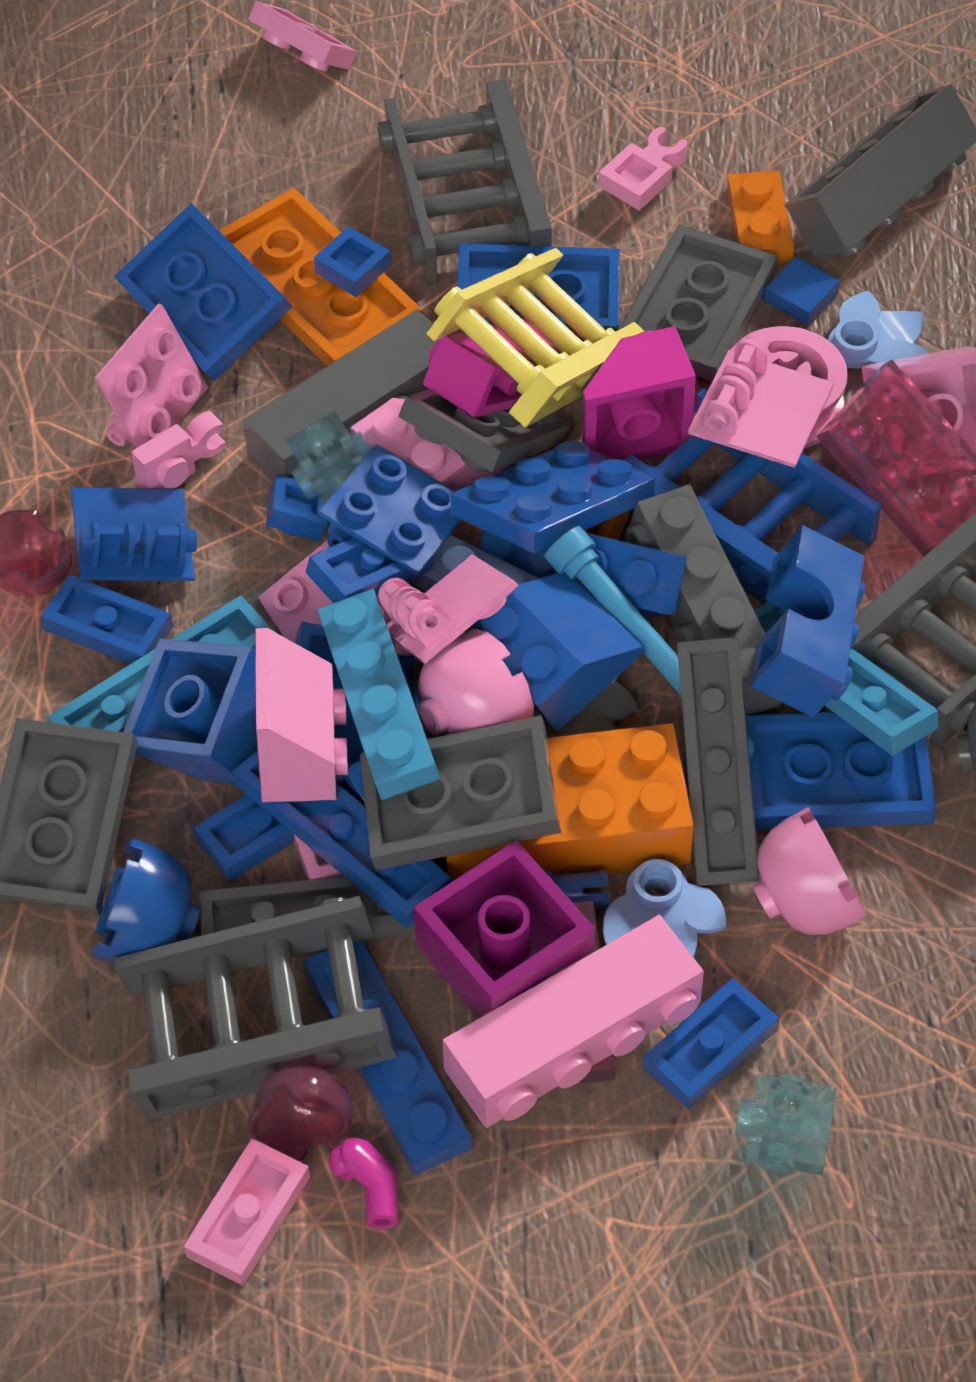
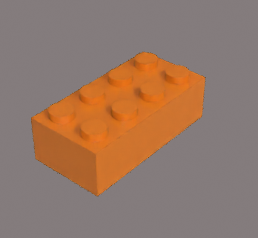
[443,723,694,882]

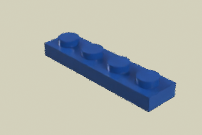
[480,530,687,615]
[233,750,451,929]
[303,940,472,1176]

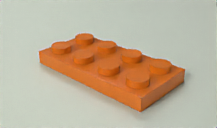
[219,187,423,366]

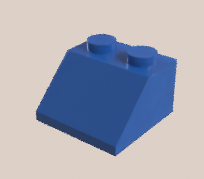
[465,573,646,732]
[123,638,258,785]

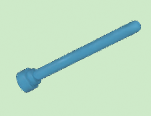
[544,526,754,757]

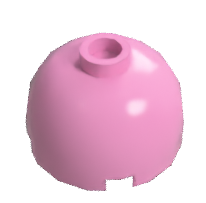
[417,629,534,737]
[752,807,868,935]

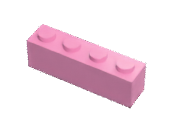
[442,914,704,1128]

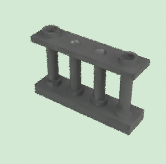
[377,79,552,286]
[852,512,976,748]
[114,896,397,1120]

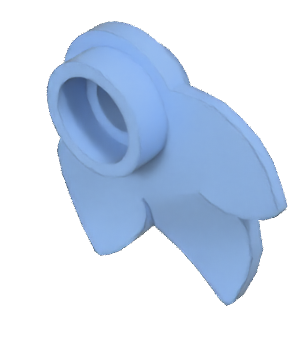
[828,291,929,369]
[603,859,727,958]

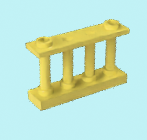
[426,248,644,428]

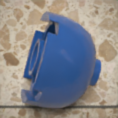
[90,837,200,964]

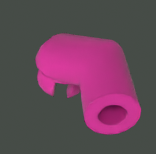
[329,1138,399,1229]

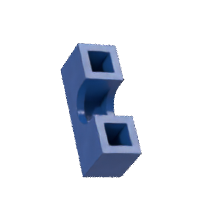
[750,525,865,717]

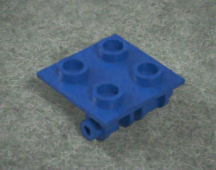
[318,444,461,575]
[71,487,197,581]

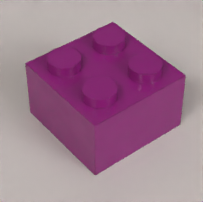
[413,840,595,1019]

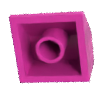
[582,326,696,461]

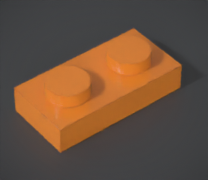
[727,170,794,263]

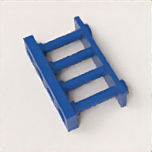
[624,388,882,604]

